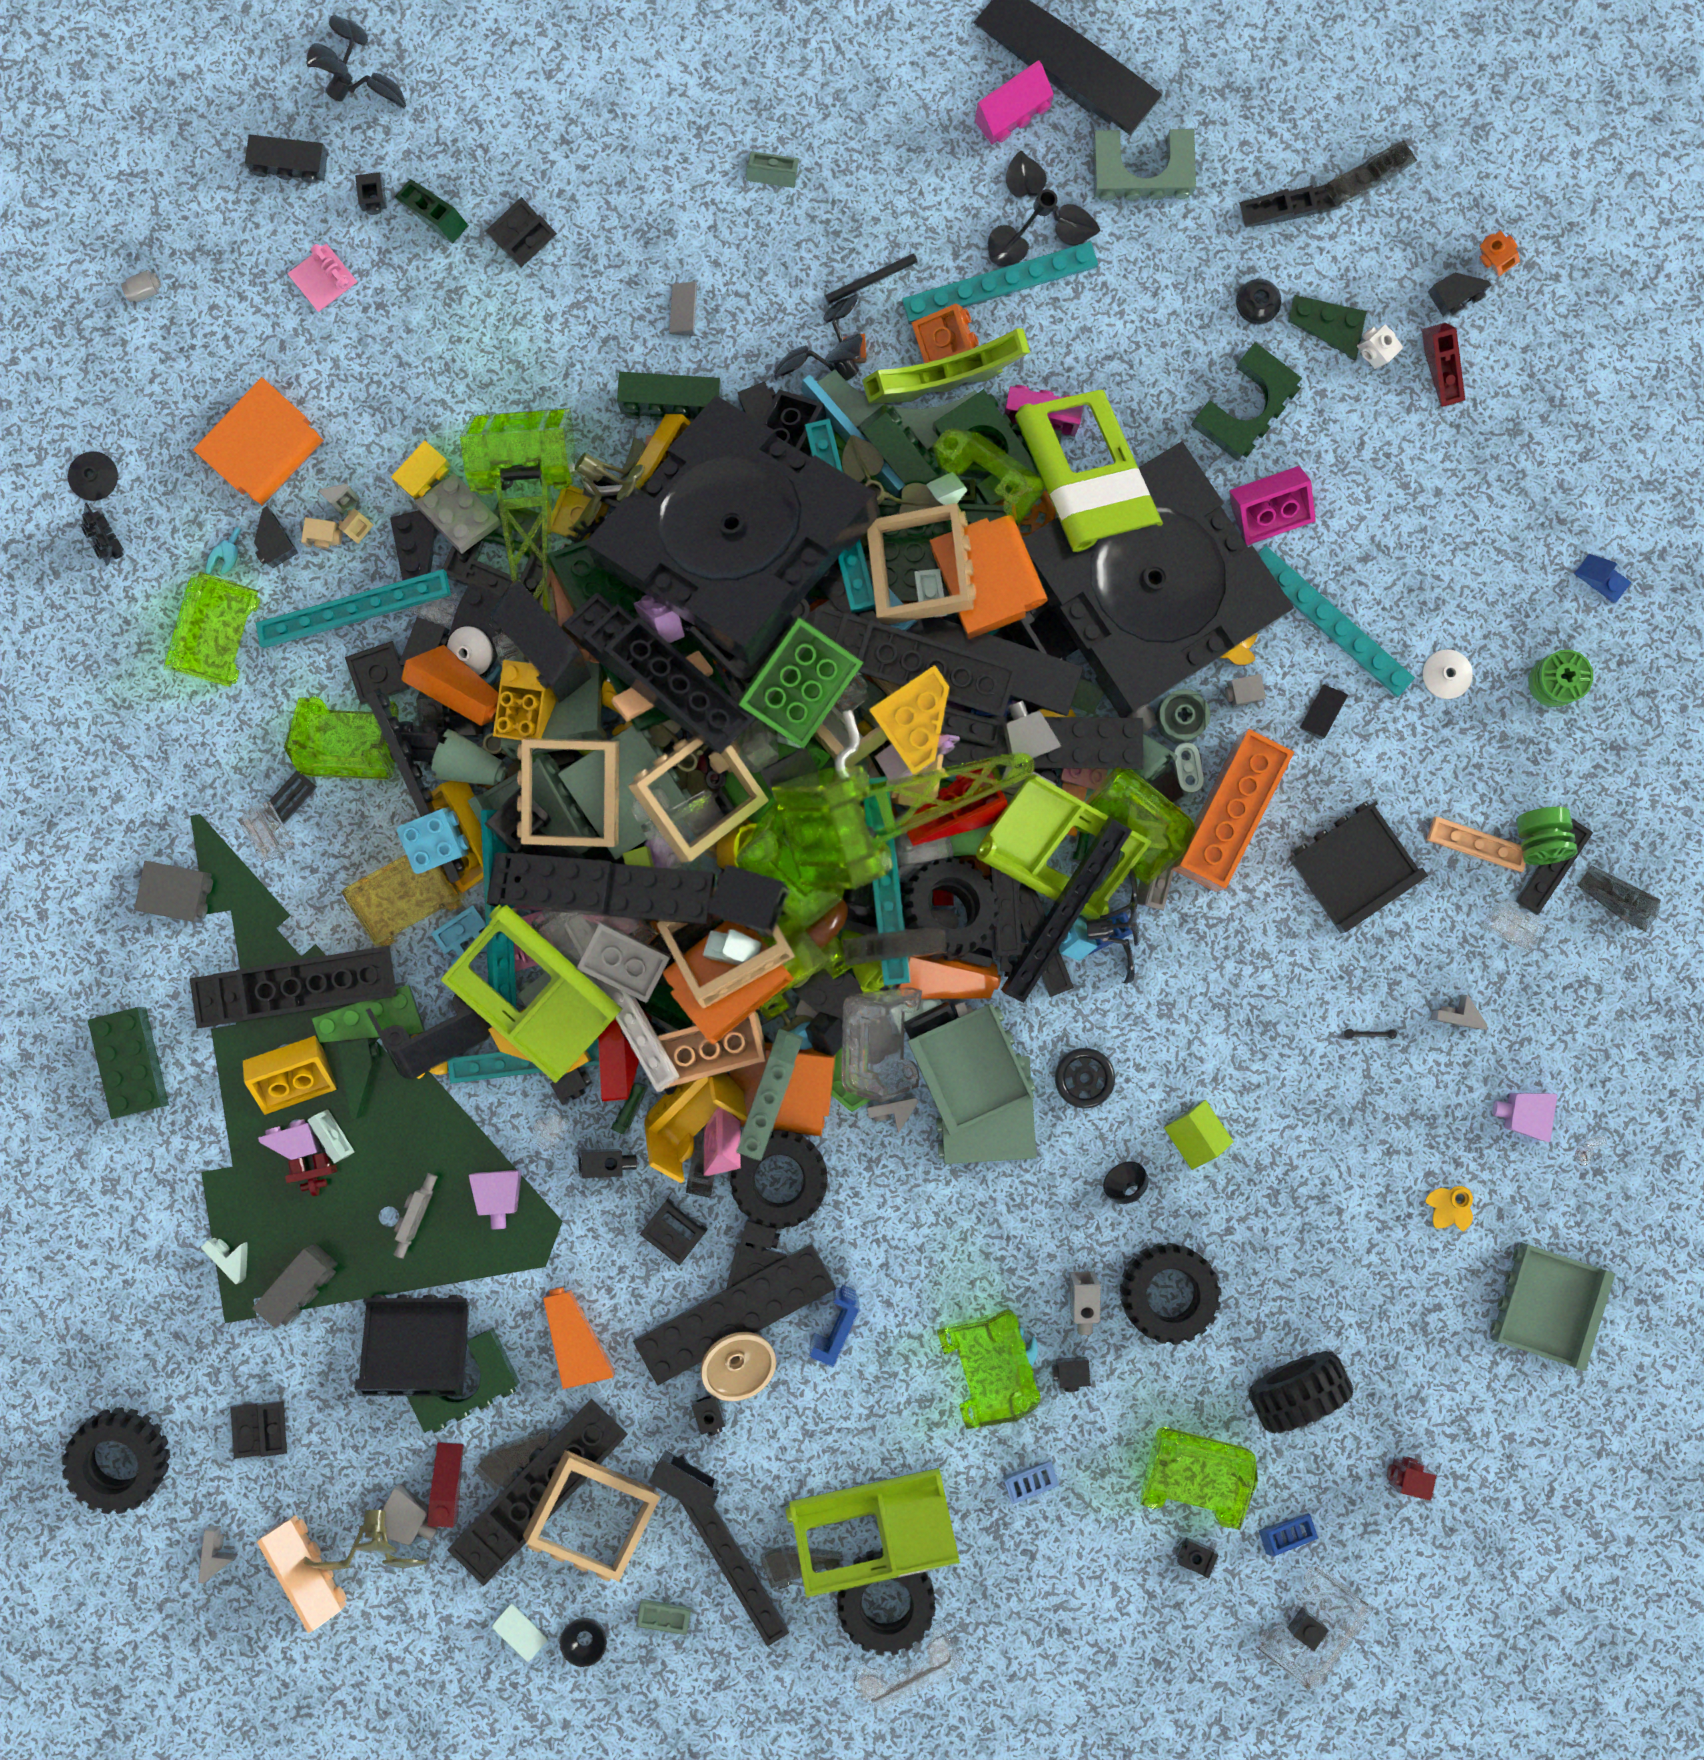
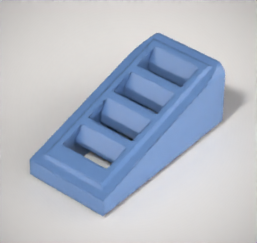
[1003,1460,1059,1504]

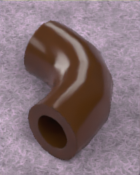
[804,892,848,949]

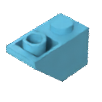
[1045,909,1098,961]

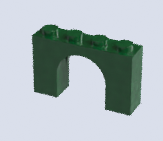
[1191,342,1302,461]
[932,389,1040,505]
[406,1327,520,1433]

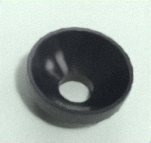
[1236,279,1281,324]
[1103,1161,1149,1204]
[560,1618,607,1667]

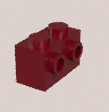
[1387,1456,1437,1501]

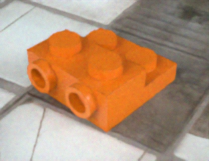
[912,303,979,363]

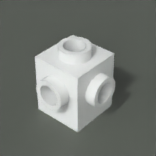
[1357,324,1404,369]

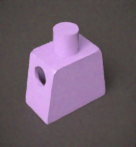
[1493,1093,1558,1142]
[469,1170,521,1229]

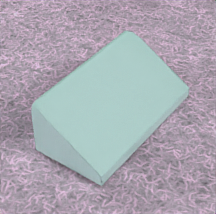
[926,472,967,505]
[491,1603,548,1662]

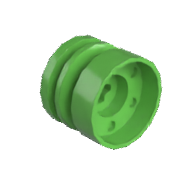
[1528,650,1594,707]
[1516,807,1578,865]

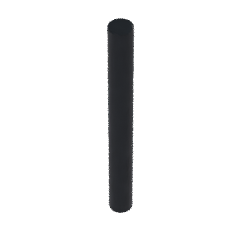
[824,253,918,305]

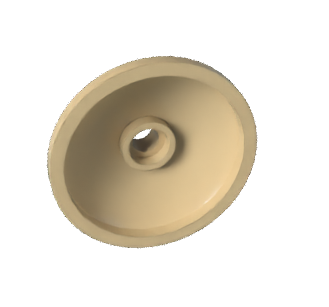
[700,1332,776,1401]

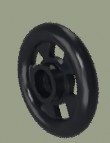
[1055,1048,1115,1109]

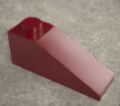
[1421,323,1465,407]
[427,1442,464,1528]

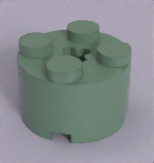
[1155,689,1210,743]

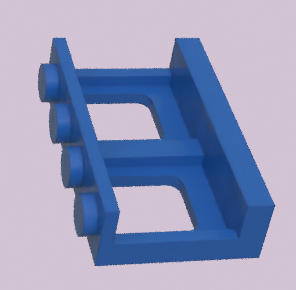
[809,1284,860,1367]

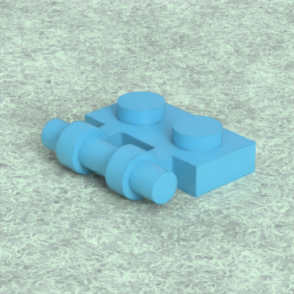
[431,905,487,965]

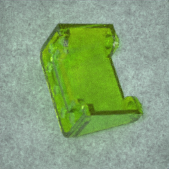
[164,572,260,688]
[284,697,399,780]
[1075,766,1195,886]
[736,801,848,926]
[1140,1427,1258,1530]

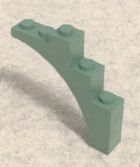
[817,370,977,454]

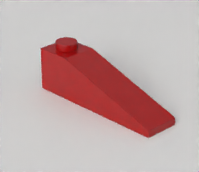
[902,761,1008,846]
[598,1010,652,1102]

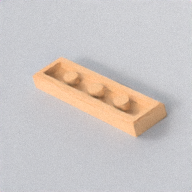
[612,651,713,722]
[1426,816,1526,873]

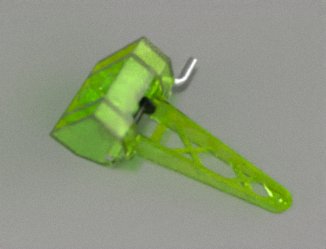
[460,408,623,615]
[771,709,1035,888]

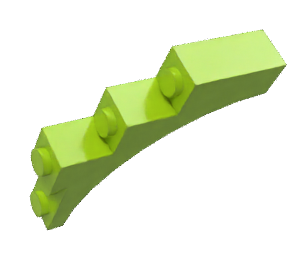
[862,328,1030,404]

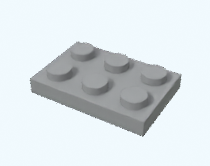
[414,473,501,554]
[576,921,670,1003]

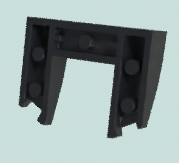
[441,535,551,602]

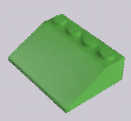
[738,615,863,749]

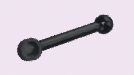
[1344,1029,1397,1039]

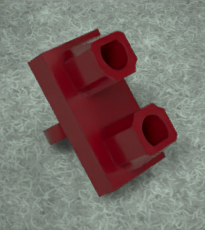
[285,1152,337,1197]

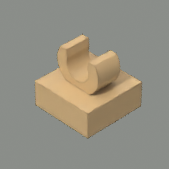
[338,508,374,544]

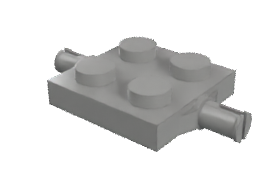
[393,1173,438,1258]

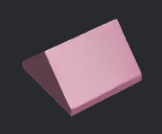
[704,1107,741,1176]

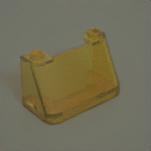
[341,855,466,947]

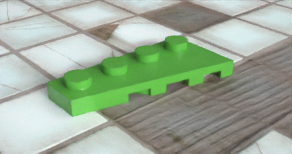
[312,985,425,1043]

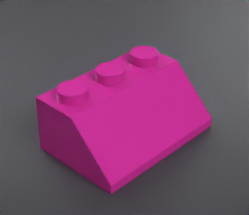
[975,60,1054,145]
[1003,385,1083,437]
[1229,466,1316,545]

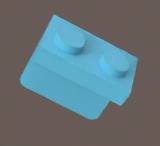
[397,807,469,874]

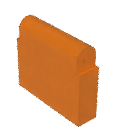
[193,377,324,506]
[930,515,1048,640]
[662,920,794,1045]
[729,1042,836,1137]

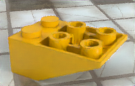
[493,660,557,741]

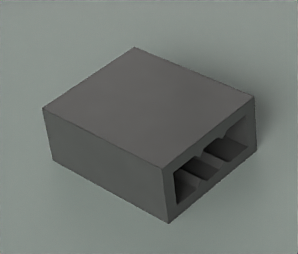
[134,861,213,923]

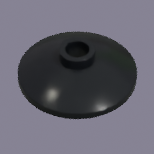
[68,451,118,501]

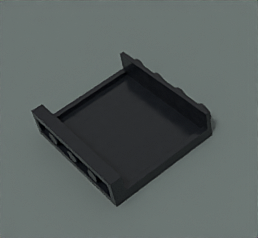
[1289,801,1428,934]
[354,1294,470,1396]

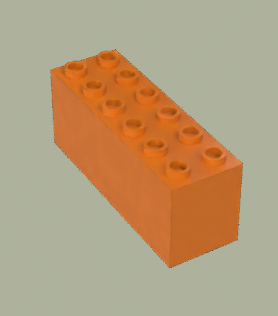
[1171,729,1294,892]

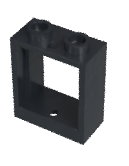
[648,1450,720,1514]

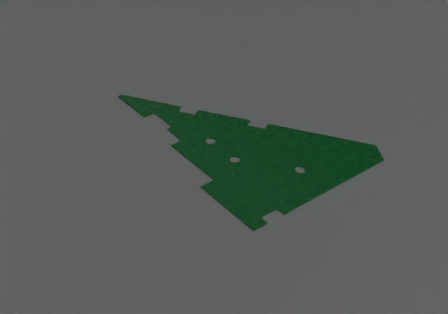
[190,814,563,1323]

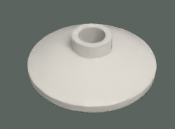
[447,626,493,675]
[1423,649,1473,699]

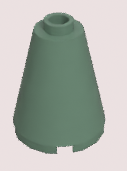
[431,729,507,786]
[1127,733,1177,790]

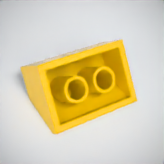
[243,1036,337,1115]

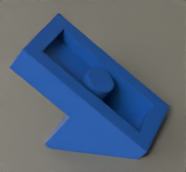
[1574,554,1631,603]

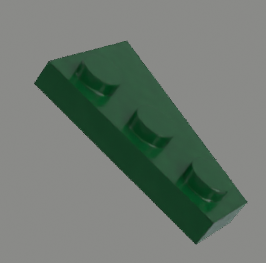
[1288,295,1367,361]

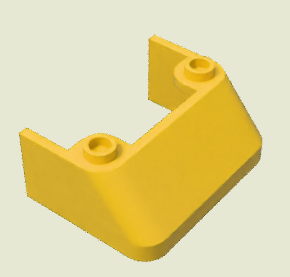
[644,1072,748,1183]

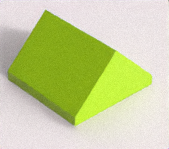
[1163,1100,1234,1170]

